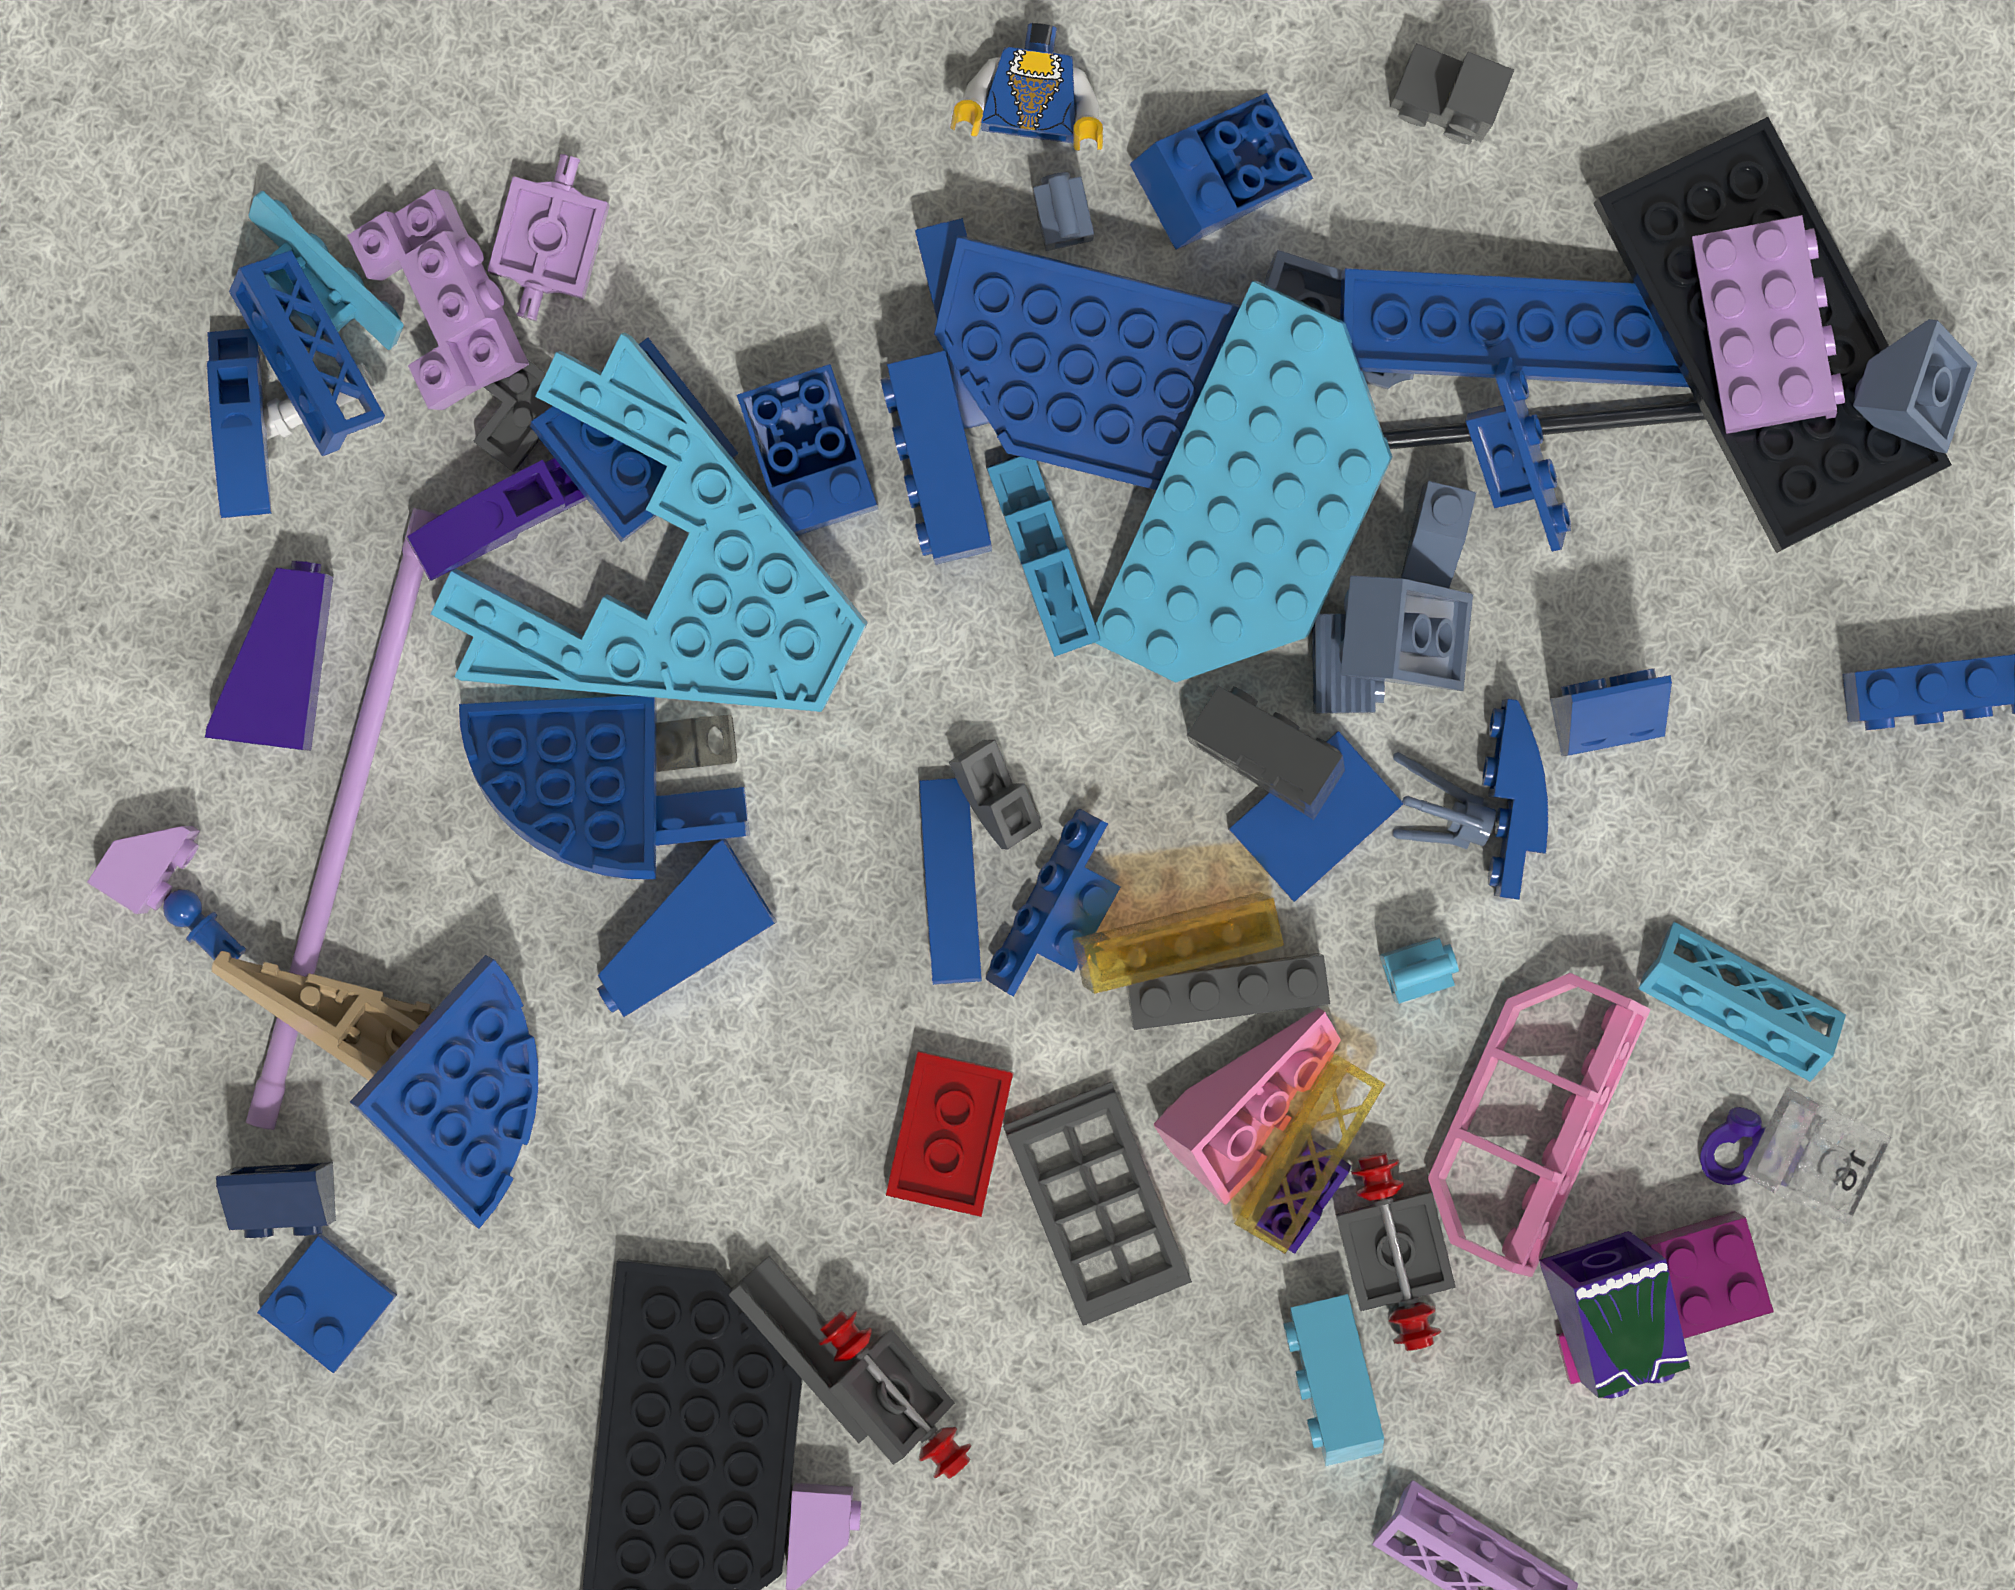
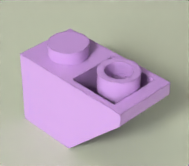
[87,826,200,914]

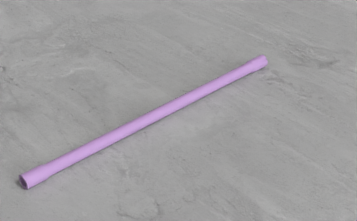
[246,508,440,1130]

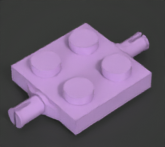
[487,154,610,321]

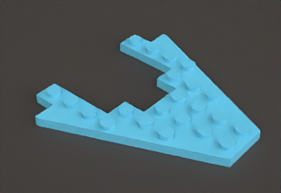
[431,332,868,712]

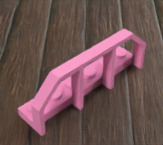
[1428,973,1651,1277]

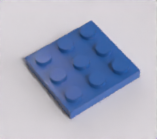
[530,338,739,542]

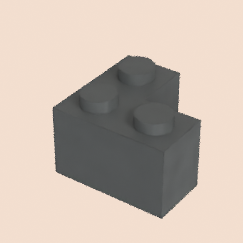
[1390,43,1514,145]

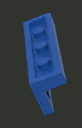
[229,250,385,456]
[549,787,750,857]

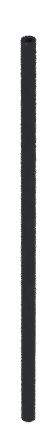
[1382,401,1706,449]

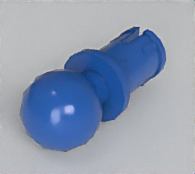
[163,889,246,960]

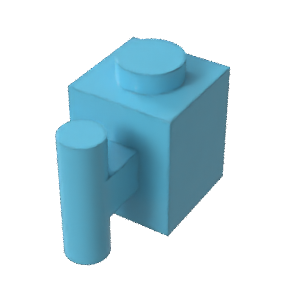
[1379,937,1459,1004]

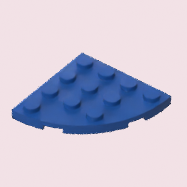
[459,696,657,879]
[350,955,538,1229]

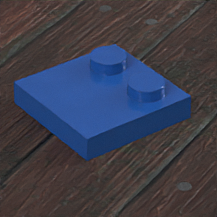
[257,1234,397,1374]

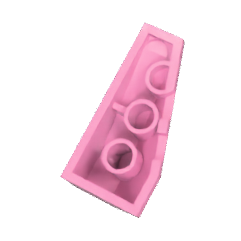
[1153,1008,1341,1205]

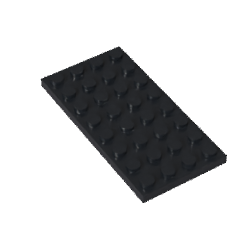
[1593,117,1952,553]

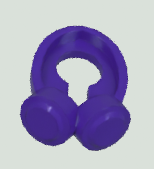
[1700,1107,1778,1185]

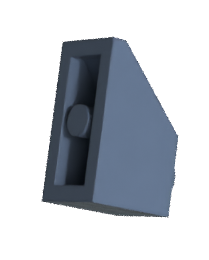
[1401,481,1477,589]

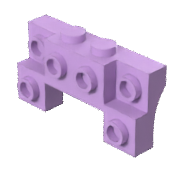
[347,189,529,410]

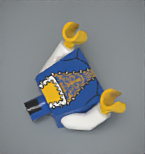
[950,23,1103,151]

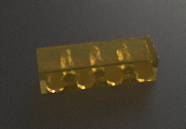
[1072,892,1284,994]

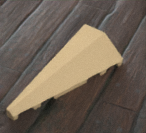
[211,951,434,1080]

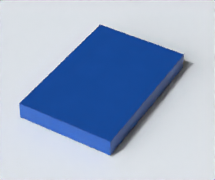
[1228,731,1403,902]

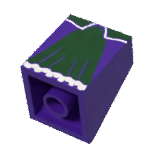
[1539,1231,1690,1399]

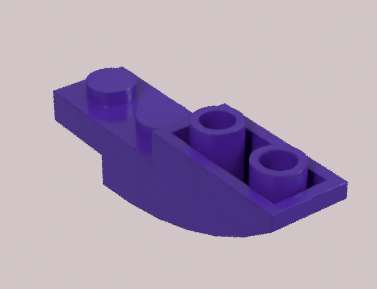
[406,458,587,581]

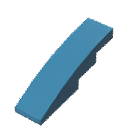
[986,456,1100,657]

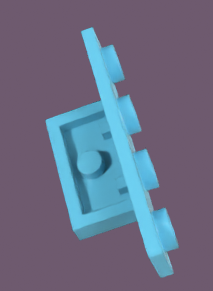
[248,191,404,350]

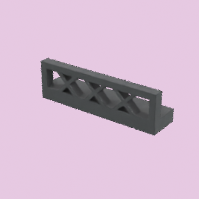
[728,1256,868,1444]

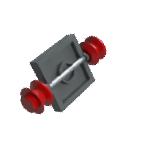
[1335,1152,1456,1351]
[819,1310,972,1479]

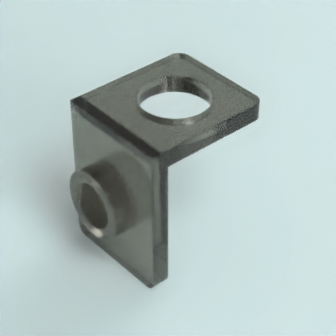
[656,715,737,772]

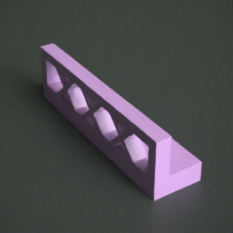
[1372,1480,1578,1590]

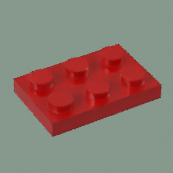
[886,1051,1014,1217]

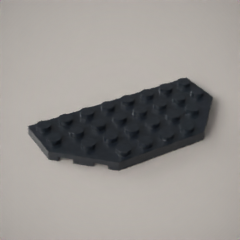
[583,1258,803,1590]

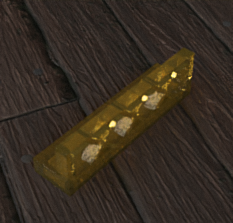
[1234,1052,1385,1254]

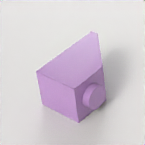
[786,1483,862,1590]

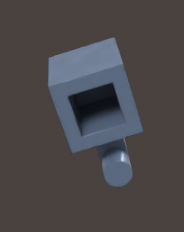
[1033,172,1094,251]

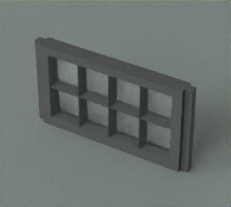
[1003,1082,1192,1326]

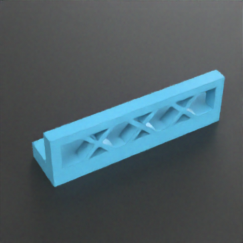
[1638,922,1846,1082]

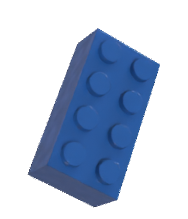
[880,351,992,565]

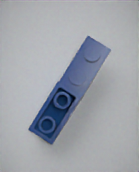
[207,328,272,518]
[1482,699,1548,900]

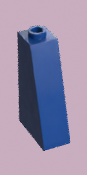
[597,839,777,1017]

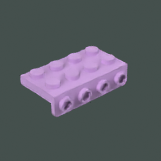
[1692,216,1845,434]

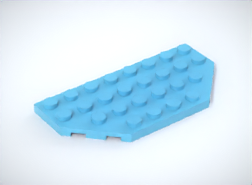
[1095,281,1393,683]

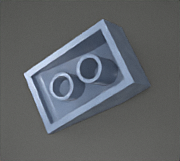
[1339,576,1473,691]

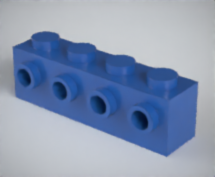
[1842,654,2015,731]

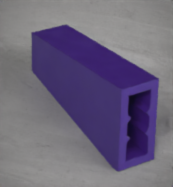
[205,560,334,751]

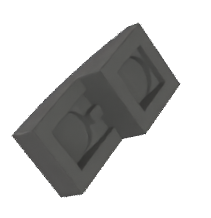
[949,740,1042,850]

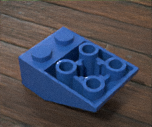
[1130,93,1313,250]
[737,364,879,536]
[1550,668,1672,756]

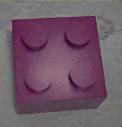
[1642,1211,1774,1339]

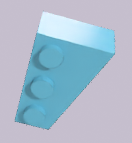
[1283,1294,1384,1466]

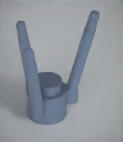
[1393,752,1496,849]

